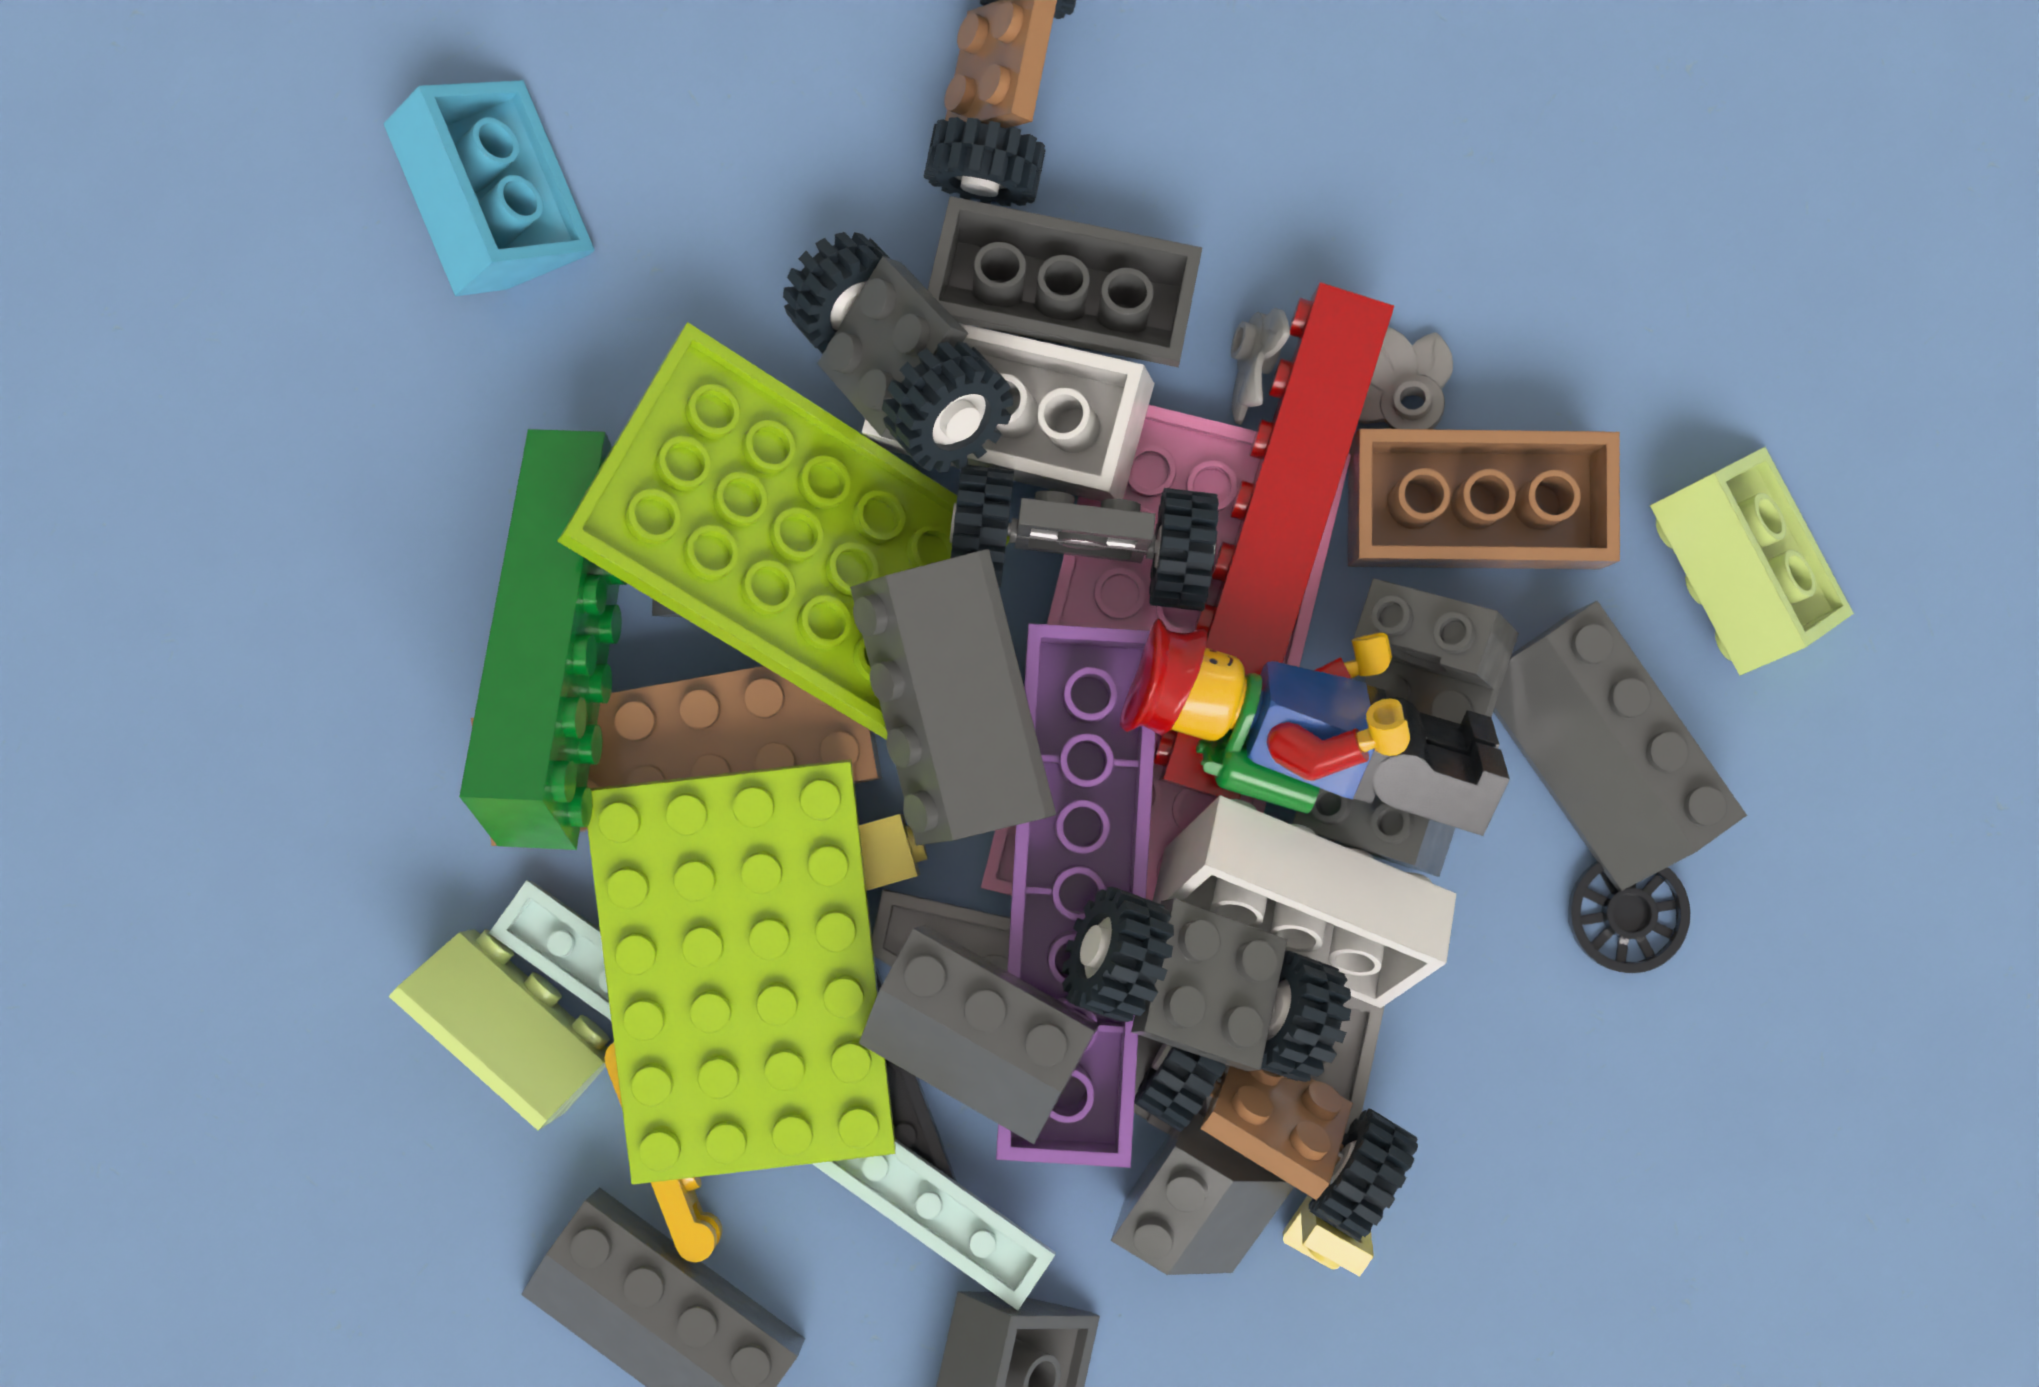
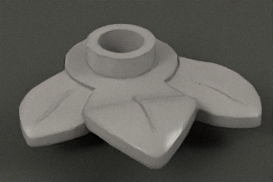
[1231,308,1290,425]
[1358,327,1453,429]

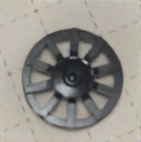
[1568,861,1690,973]

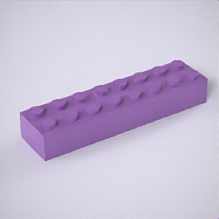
[996,623,1155,1168]

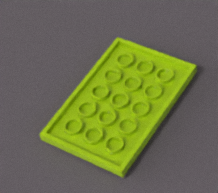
[558,322,1010,740]
[587,759,896,1185]

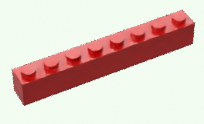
[1154,282,1394,800]

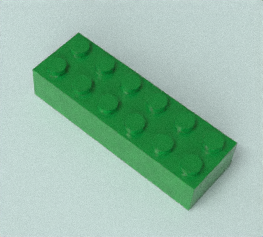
[459,429,627,850]

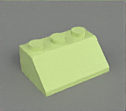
[1650,447,1854,676]
[388,929,610,1130]

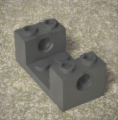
[1292,578,1519,877]

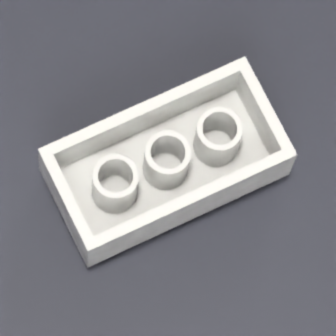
[862,323,1155,502]
[1153,795,1457,1008]

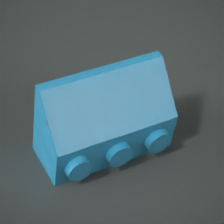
[383,80,595,296]

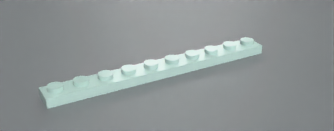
[489,880,1056,1310]

